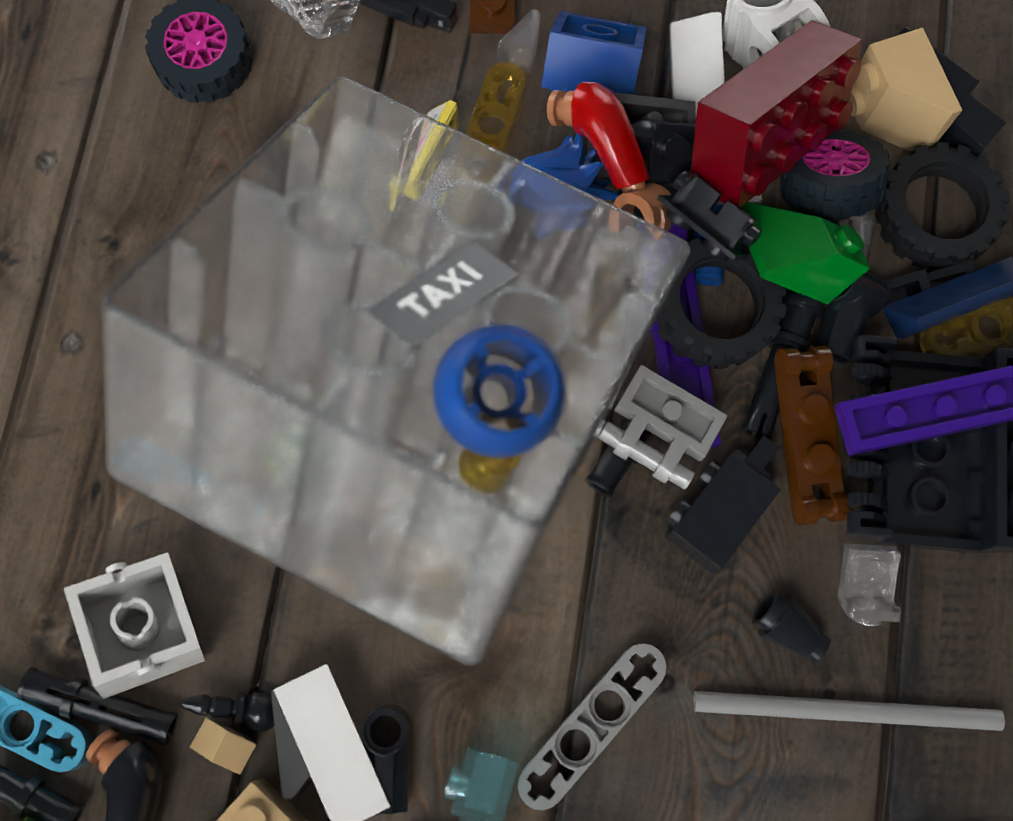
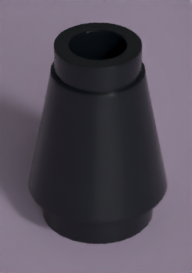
[752,591,831,662]

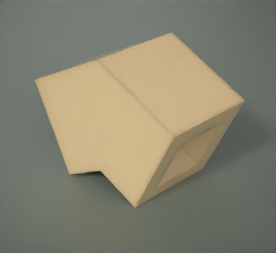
[190,717,256,775]

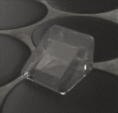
[497,9,541,74]

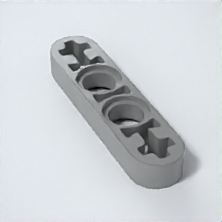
[517,643,667,810]

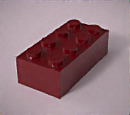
[691,20,862,208]

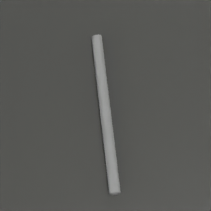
[693,691,1005,731]

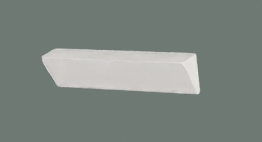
[669,12,724,171]

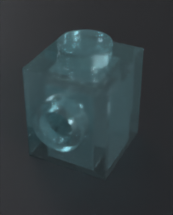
[444,747,519,821]

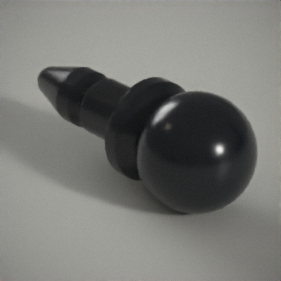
[180,690,275,732]

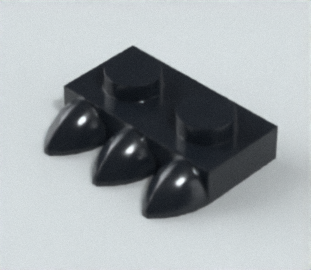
[612,120,696,218]

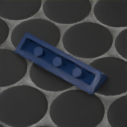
[884,256,1013,340]

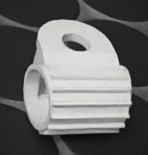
[722,0,831,69]

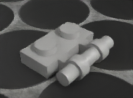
[598,365,728,490]

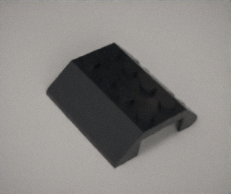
[846,335,1013,553]

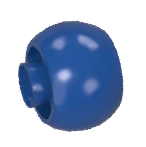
[433,324,567,458]

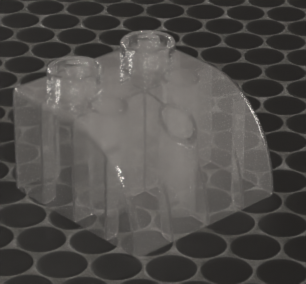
[101,77,690,666]

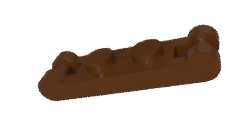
[774,345,851,526]

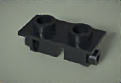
[657,171,762,261]

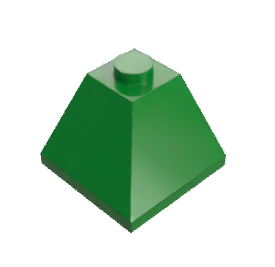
[741,202,870,305]

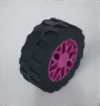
[145,0,253,103]
[779,130,891,220]

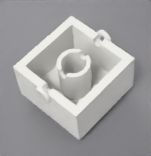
[64,552,205,699]

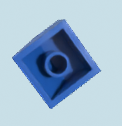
[541,11,647,95]

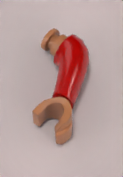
[547,82,673,240]

